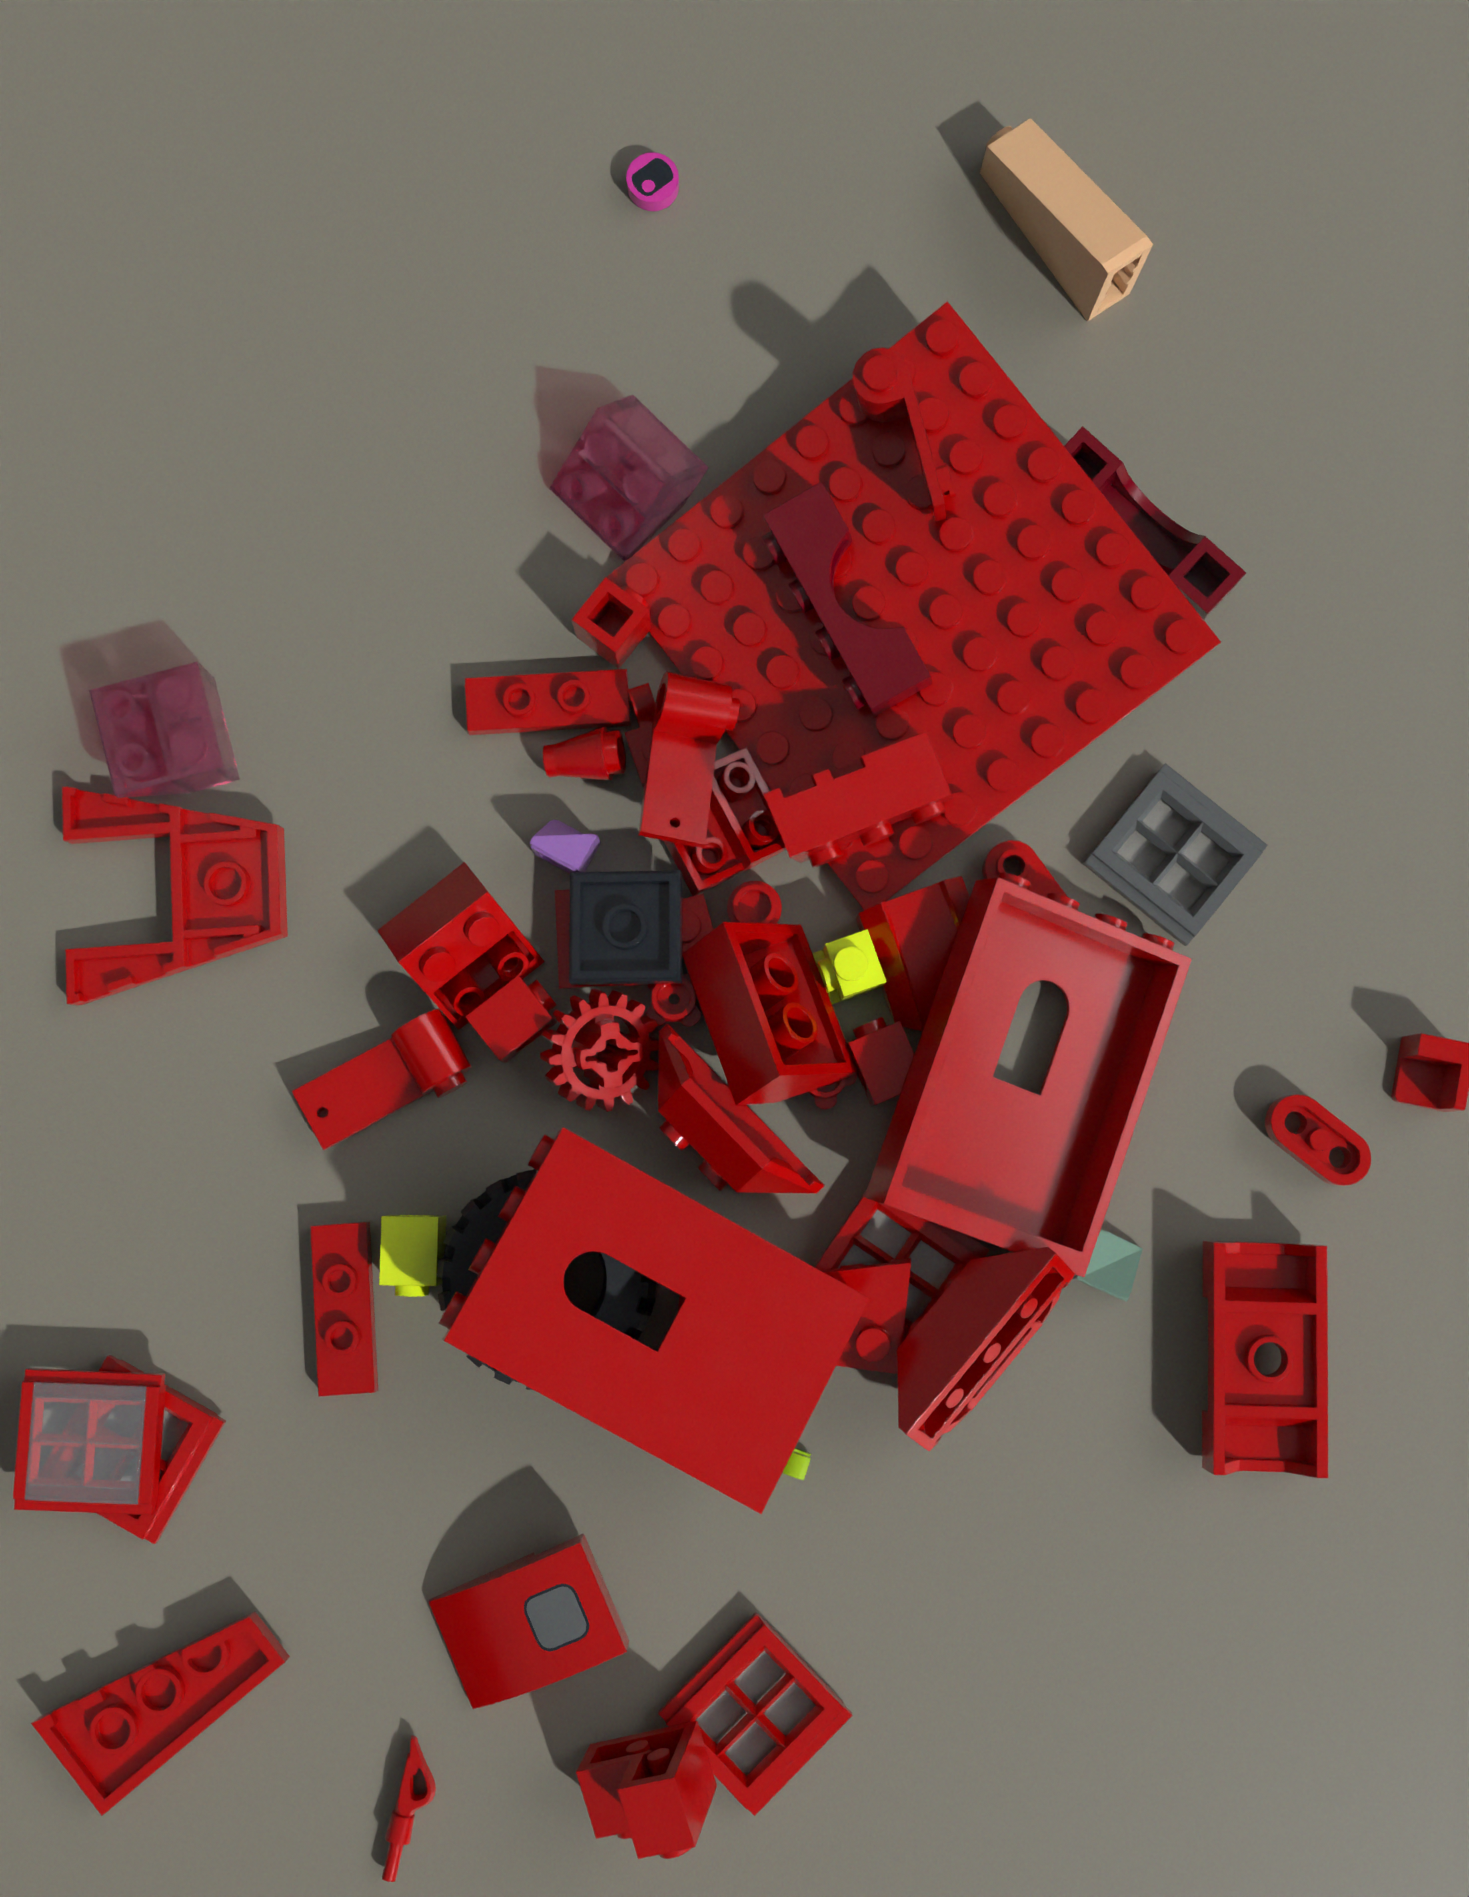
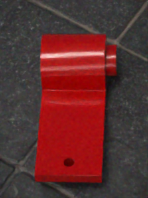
[852,347,956,522]
[638,671,740,848]
[292,1009,472,1150]

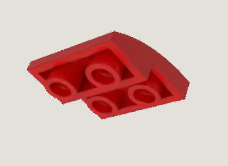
[664,747,786,896]

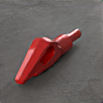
[382,1735,436,1882]

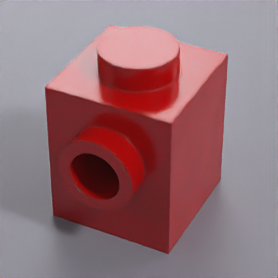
[571,577,652,669]

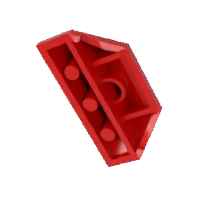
[658,1023,825,1194]
[897,1247,1075,1451]

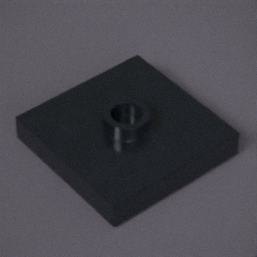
[569,870,682,985]

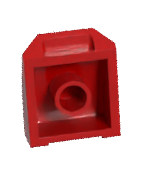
[855,876,970,1031]

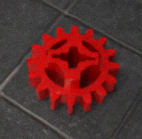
[540,989,659,1112]

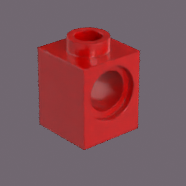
[465,975,557,1063]
[847,1017,915,1106]

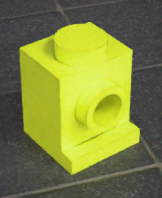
[812,929,886,1005]

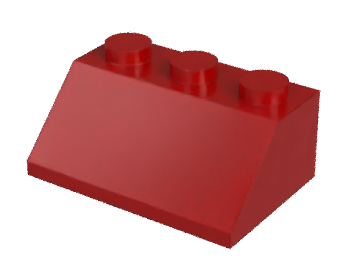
[682,922,857,1105]

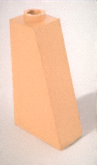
[980,118,1153,322]

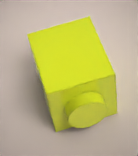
[379,1215,447,1297]

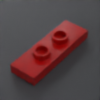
[465,669,631,735]
[311,1221,378,1397]

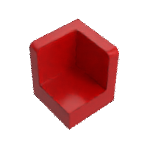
[1391,1033,1469,1112]

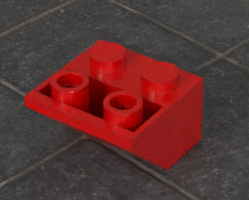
[377,862,545,1030]

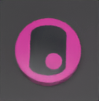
[626,152,679,211]

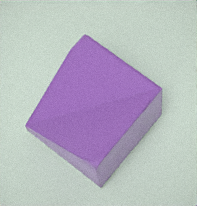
[529,819,601,874]

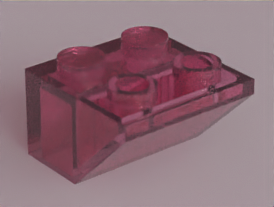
[549,395,709,561]
[89,662,240,798]

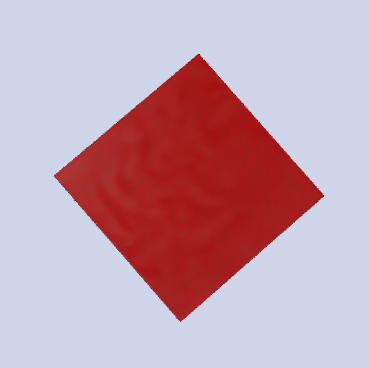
[607,301,1221,910]

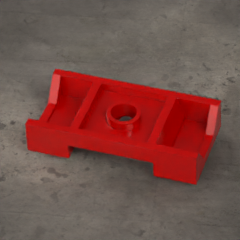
[1202,1241,1328,1478]

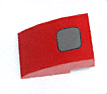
[429,1533,629,1709]

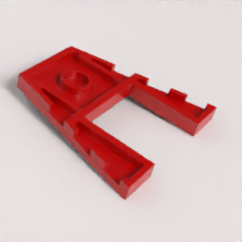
[62,786,288,1006]

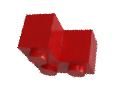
[576,1721,717,1859]

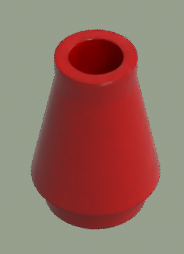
[543,726,626,781]

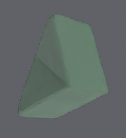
[1073,1229,1143,1302]

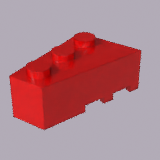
[763,732,953,868]

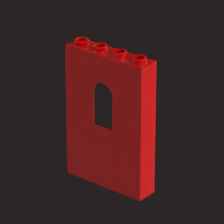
[864,872,1192,1277]
[438,1127,870,1514]

